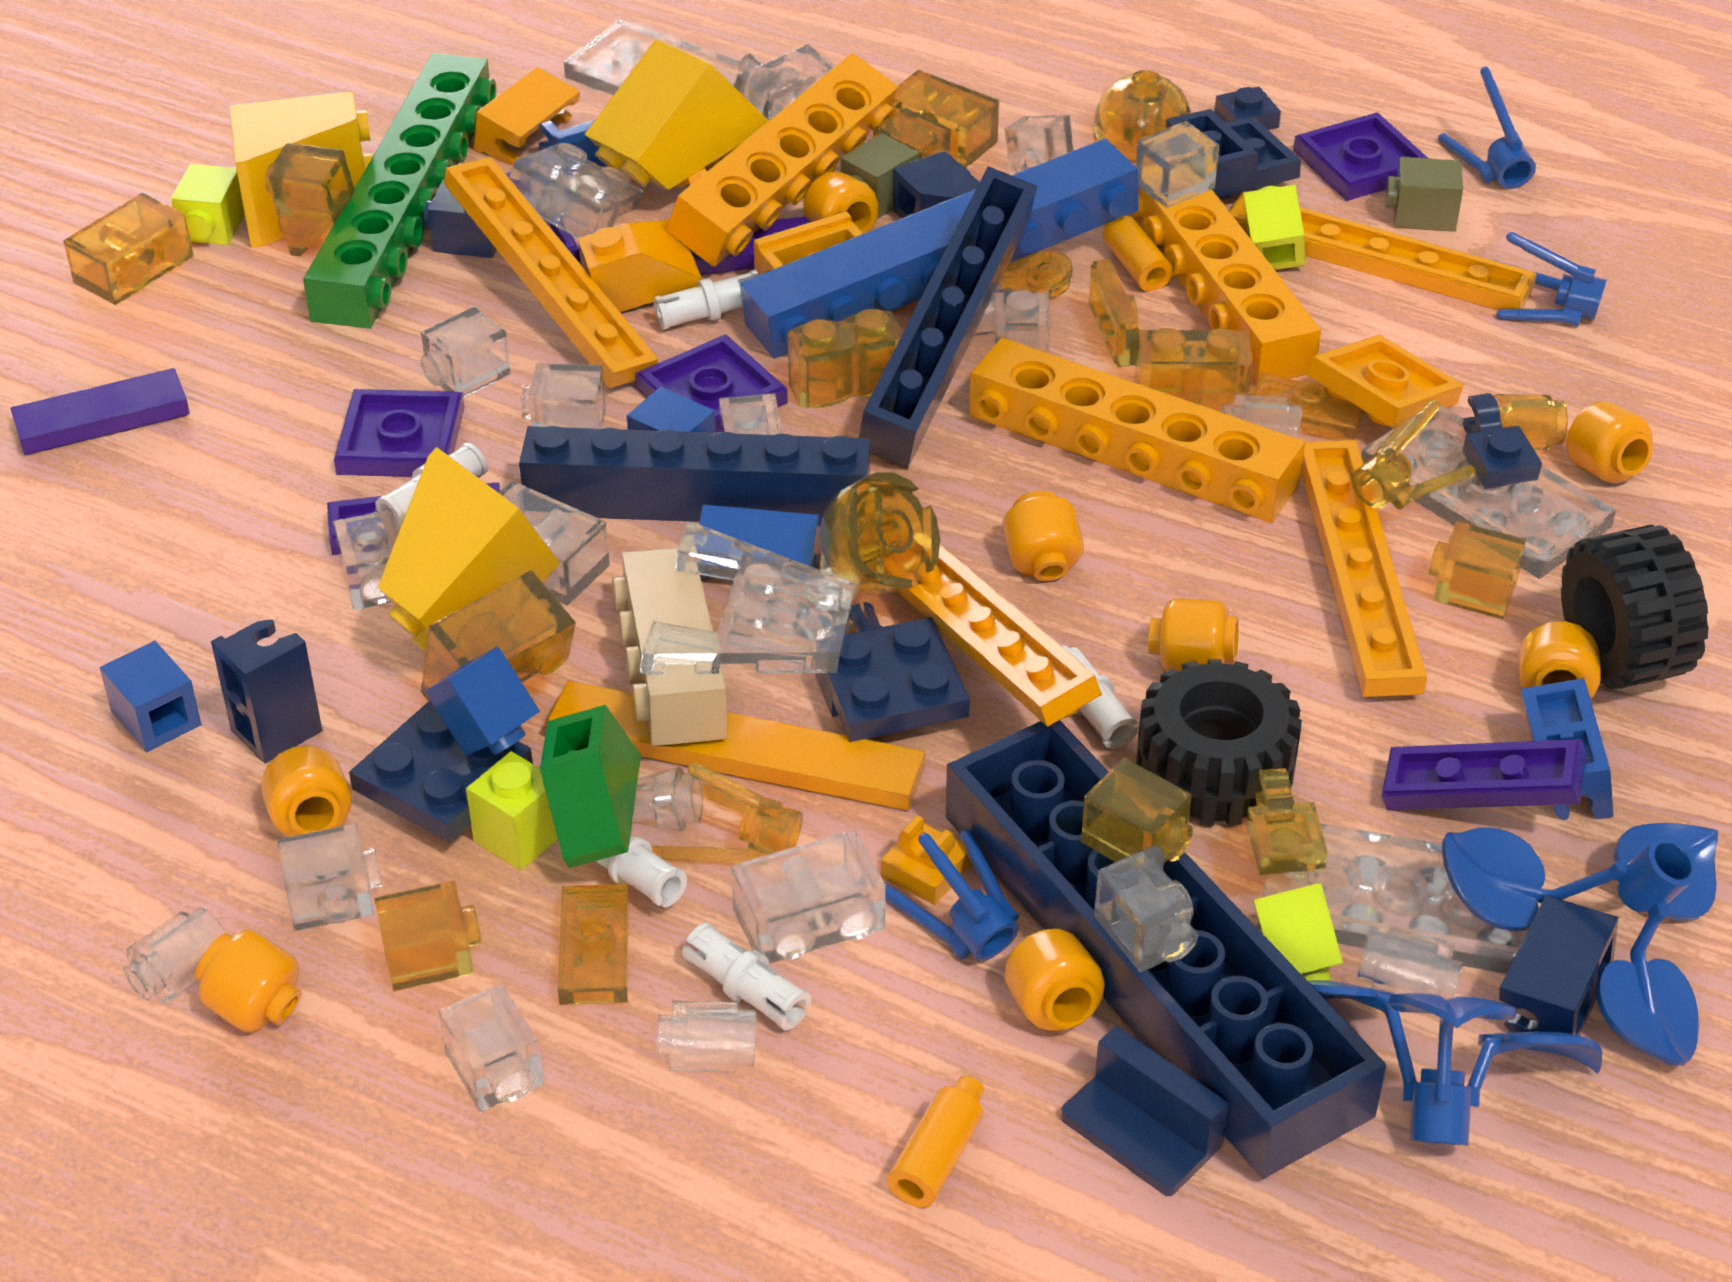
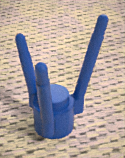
[1438,66,1536,189]
[1493,232,1607,326]
[869,829,1019,961]

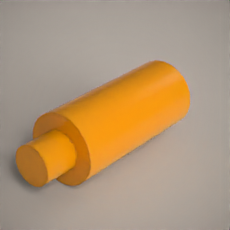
[1102,215,1173,292]
[887,1075,984,1208]

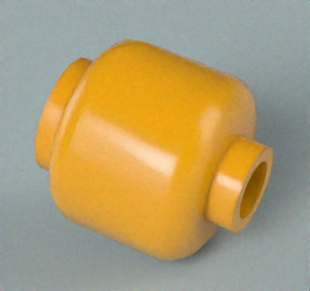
[803,171,879,234]
[1566,401,1653,483]
[1002,490,1084,581]
[1148,598,1239,672]
[1519,621,1601,699]
[261,745,352,841]
[1004,928,1105,1032]
[194,930,302,1032]

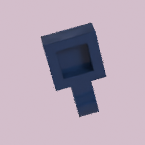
[1462,393,1542,489]

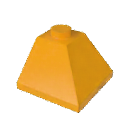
[578,220,702,312]

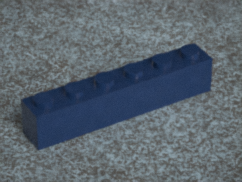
[858,166,1038,469]
[519,425,870,528]

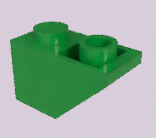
[540,704,641,868]

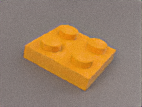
[1307,334,1464,428]

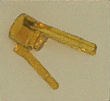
[1351,400,1476,510]
[651,763,803,870]

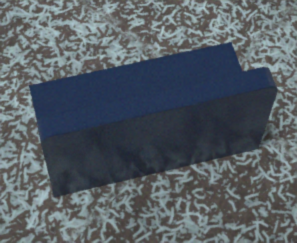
[1061,1025,1229,1196]

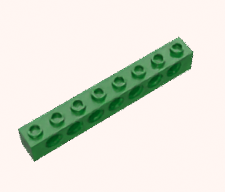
[303,53,497,329]

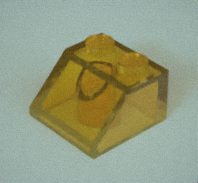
[421,569,576,701]

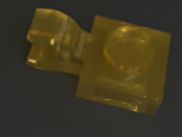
[1246,768,1328,875]

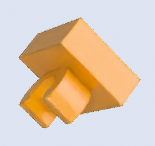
[881,815,971,905]

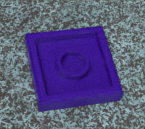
[1293,112,1428,201]
[635,334,788,433]
[334,389,465,477]

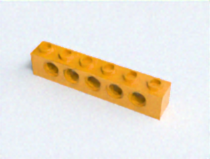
[666,52,899,267]
[1129,156,1321,386]
[969,337,1306,524]

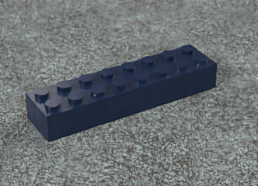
[945,720,1387,1179]

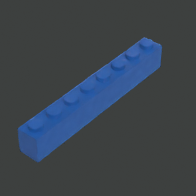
[739,138,1139,359]

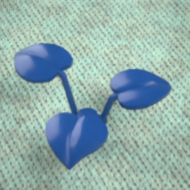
[1442,823,1718,1066]
[1308,980,1602,1146]

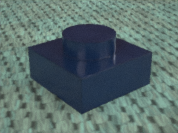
[1214,86,1281,130]

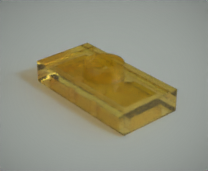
[1088,259,1139,368]
[1245,373,1366,441]
[558,884,630,1005]

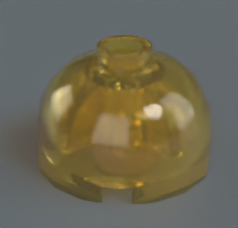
[1093,70,1191,164]
[820,472,941,595]

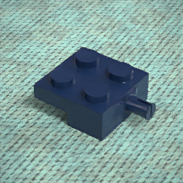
[1165,109,1301,199]
[815,602,970,742]
[349,700,533,843]

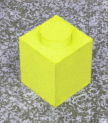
[171,164,245,245]
[1243,184,1306,270]
[466,751,558,871]
[1253,883,1343,981]

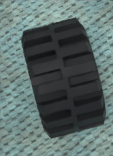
[1561,524,1709,690]
[1136,659,1302,826]

